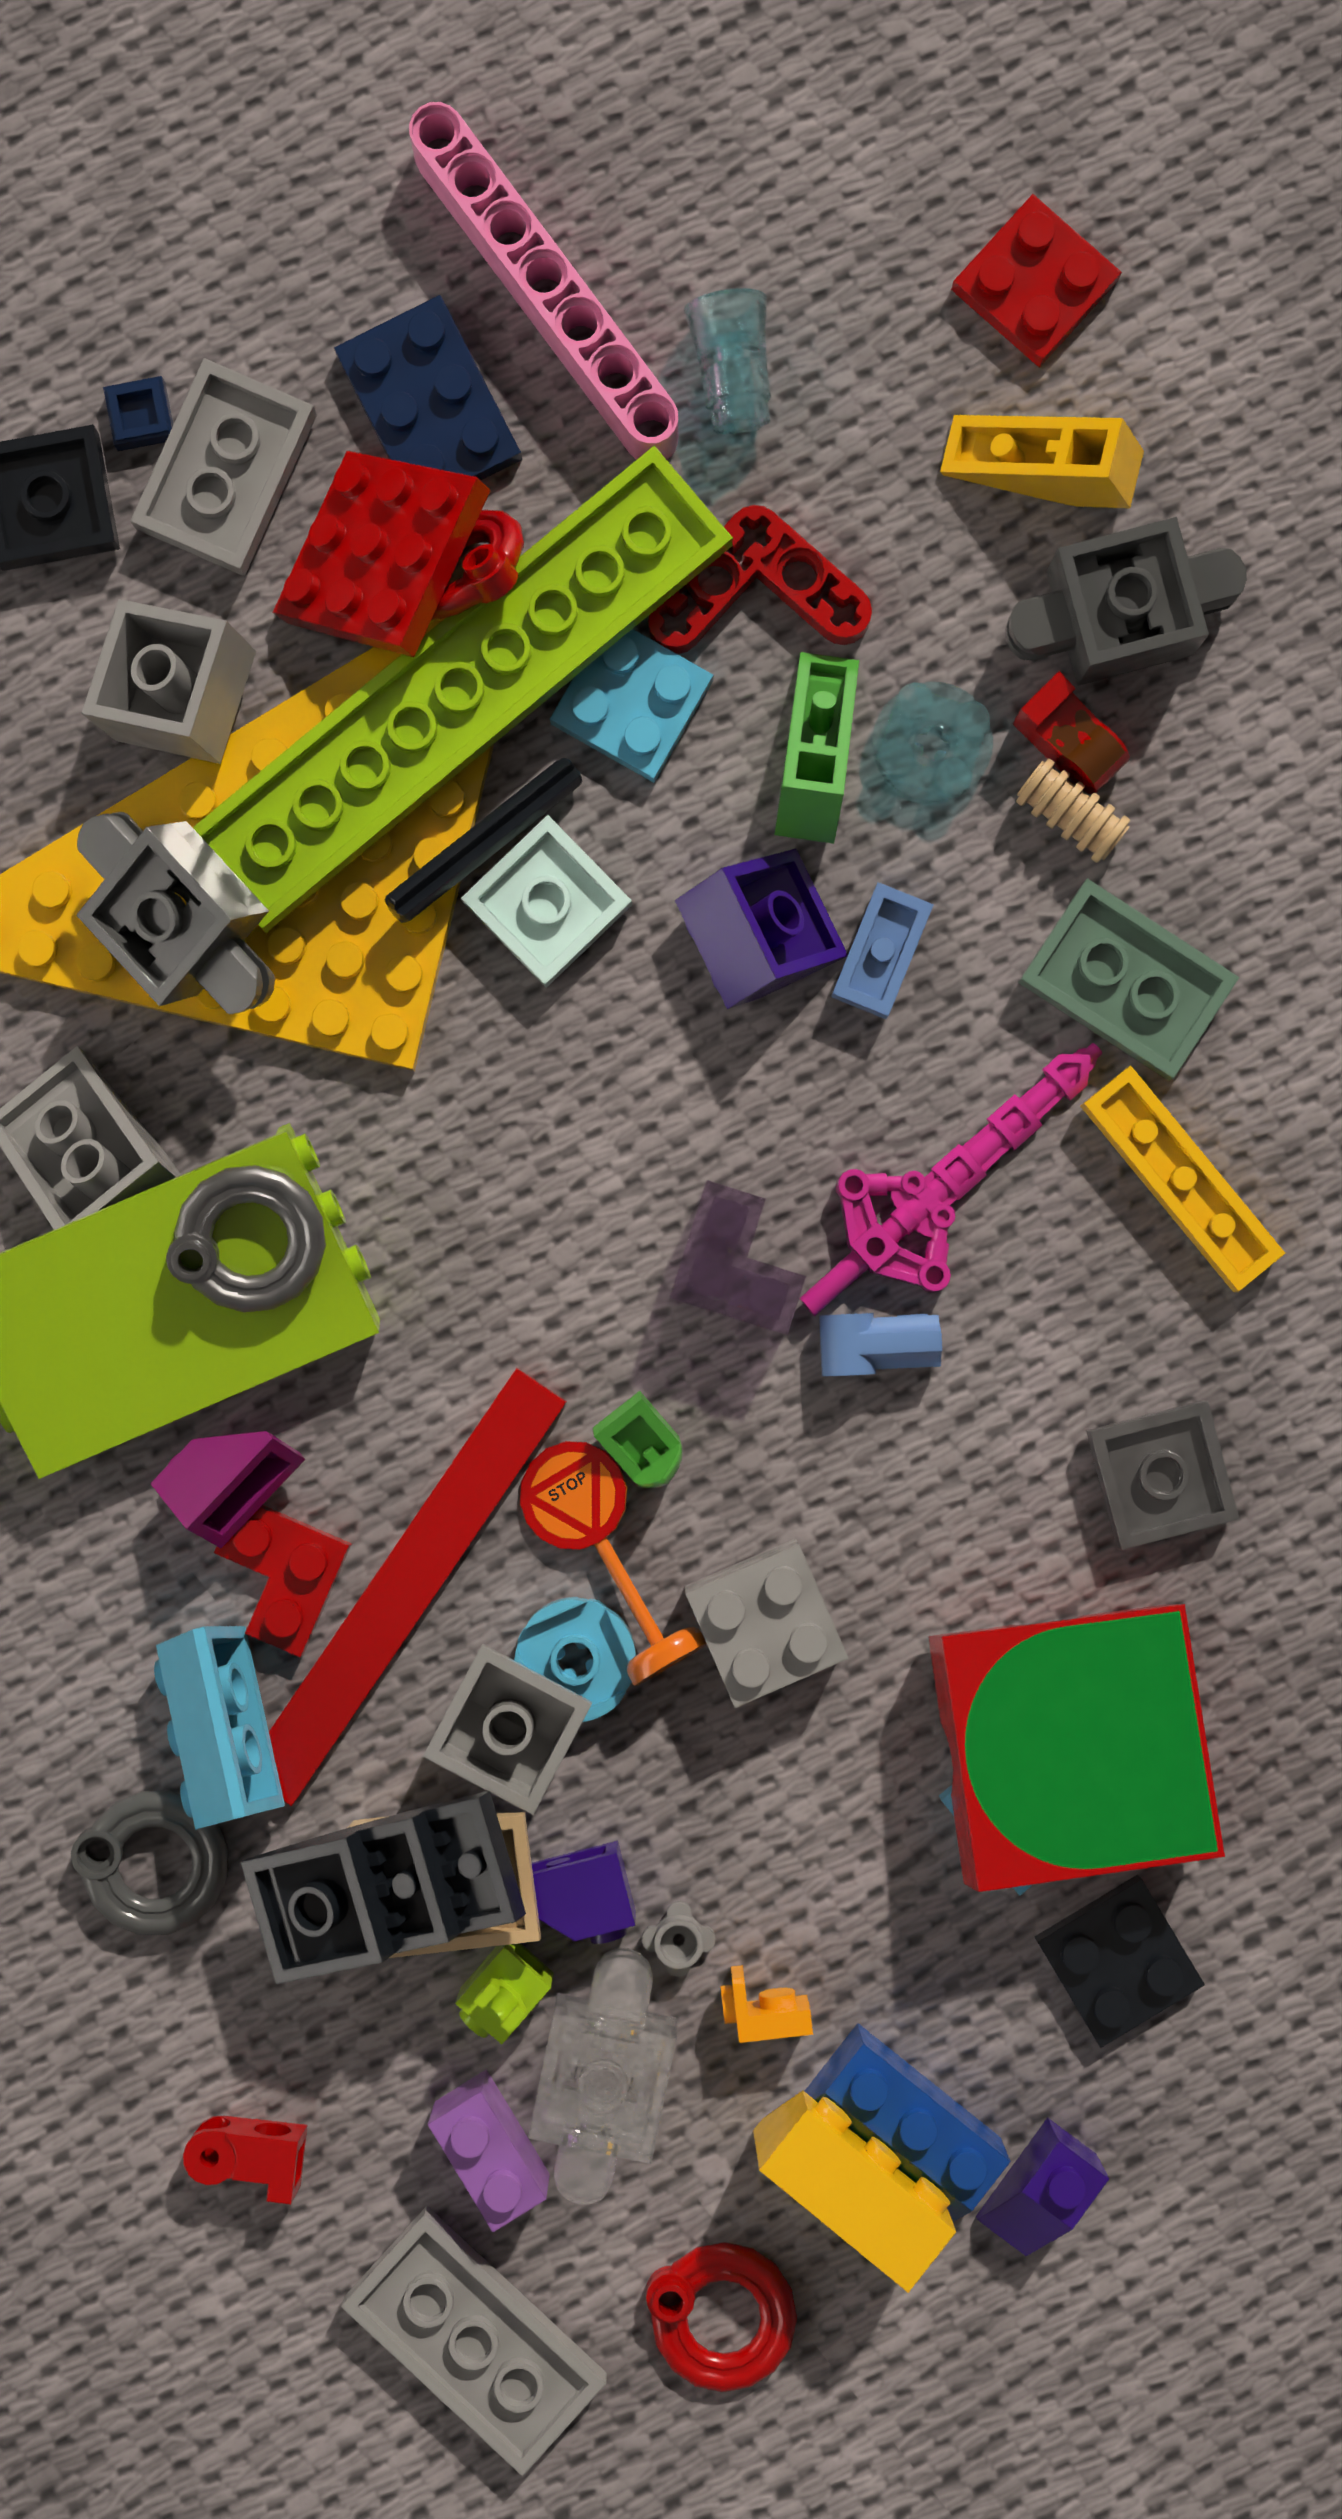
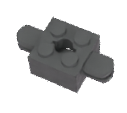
[1005,517,1247,686]
[76,812,275,1014]

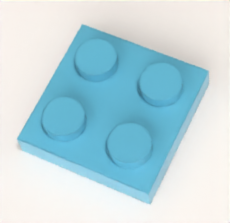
[550,629,714,783]

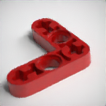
[648,505,872,654]

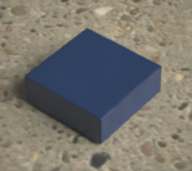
[103,376,173,451]

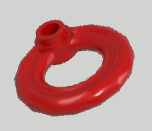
[432,510,524,621]
[646,2242,797,2393]

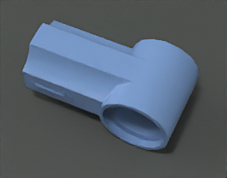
[819,1313,942,1376]

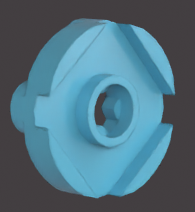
[514,1597,636,1722]

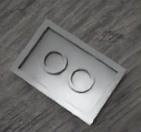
[130,358,317,577]

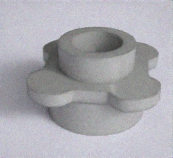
[642,1901,715,1977]

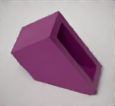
[150,1431,305,1548]

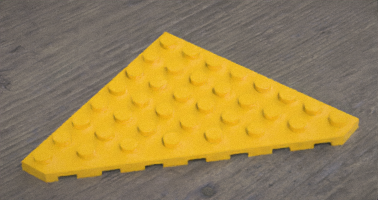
[0,618,494,1071]

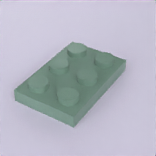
[1018,878,1240,1081]

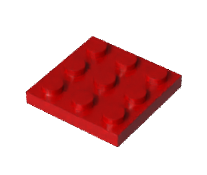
[272,451,491,657]

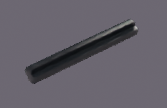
[385,758,582,923]

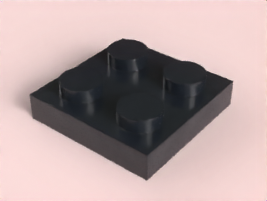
[0,424,120,571]
[1035,1874,1205,2048]

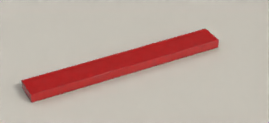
[269,1368,567,1806]

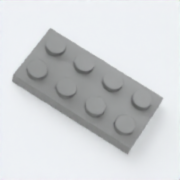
[341,2206,607,2477]

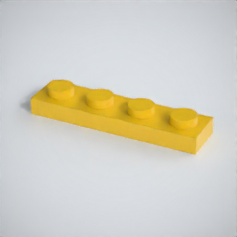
[1080,1065,1285,1292]

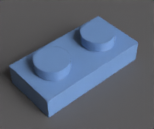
[831,882,934,1019]

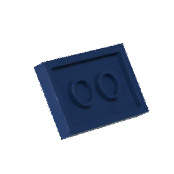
[334,295,522,480]

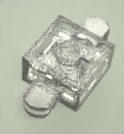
[528,1948,677,2204]

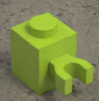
[455,1943,554,2045]

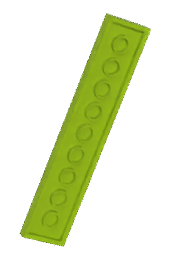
[193,445,733,933]

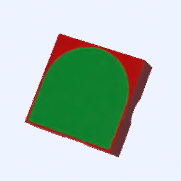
[928,1604,1225,1892]

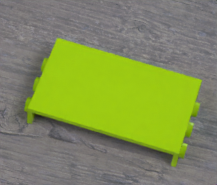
[0,1123,380,1479]

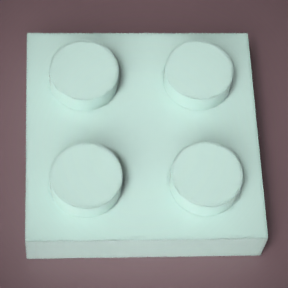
[461,815,632,988]

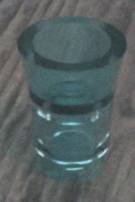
[684,288,771,434]

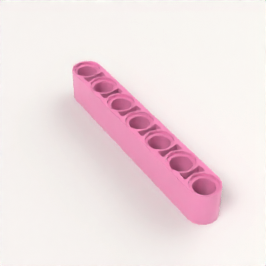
[409,102,678,460]

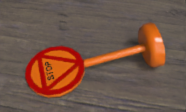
[520,1441,707,1687]

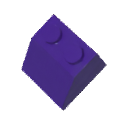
[675,848,848,1009]

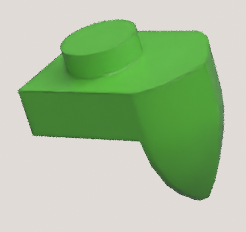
[593,1391,682,1488]

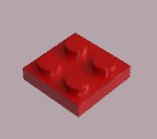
[951,194,1122,368]

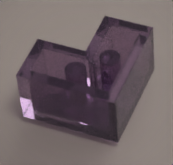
[669,1180,806,1335]

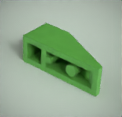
[774,652,859,844]

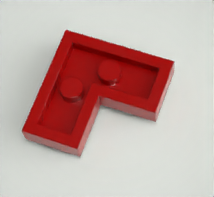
[214,1505,352,1658]

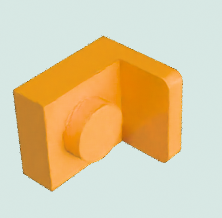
[721,1965,813,2043]

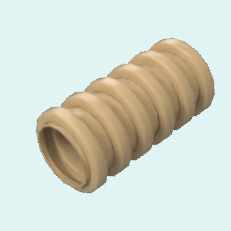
[1016,758,1130,863]

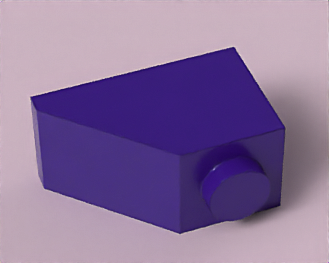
[532,1841,636,1944]
[976,2117,1109,2256]

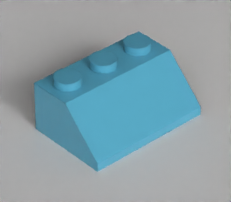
[154,1626,285,1830]

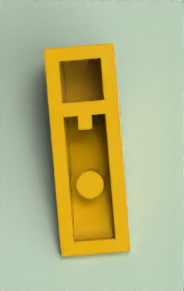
[940,415,1144,509]

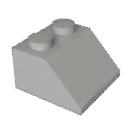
[423,1644,592,1815]

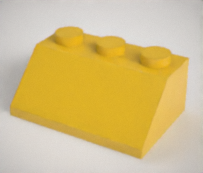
[753,2090,956,2293]

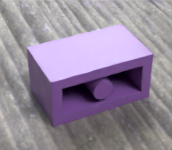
[428,2069,550,2232]

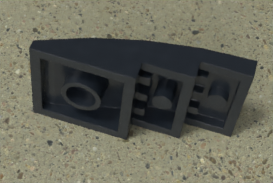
[240,1791,526,1984]

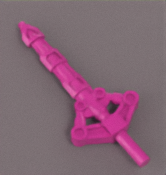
[799,1043,1103,1316]

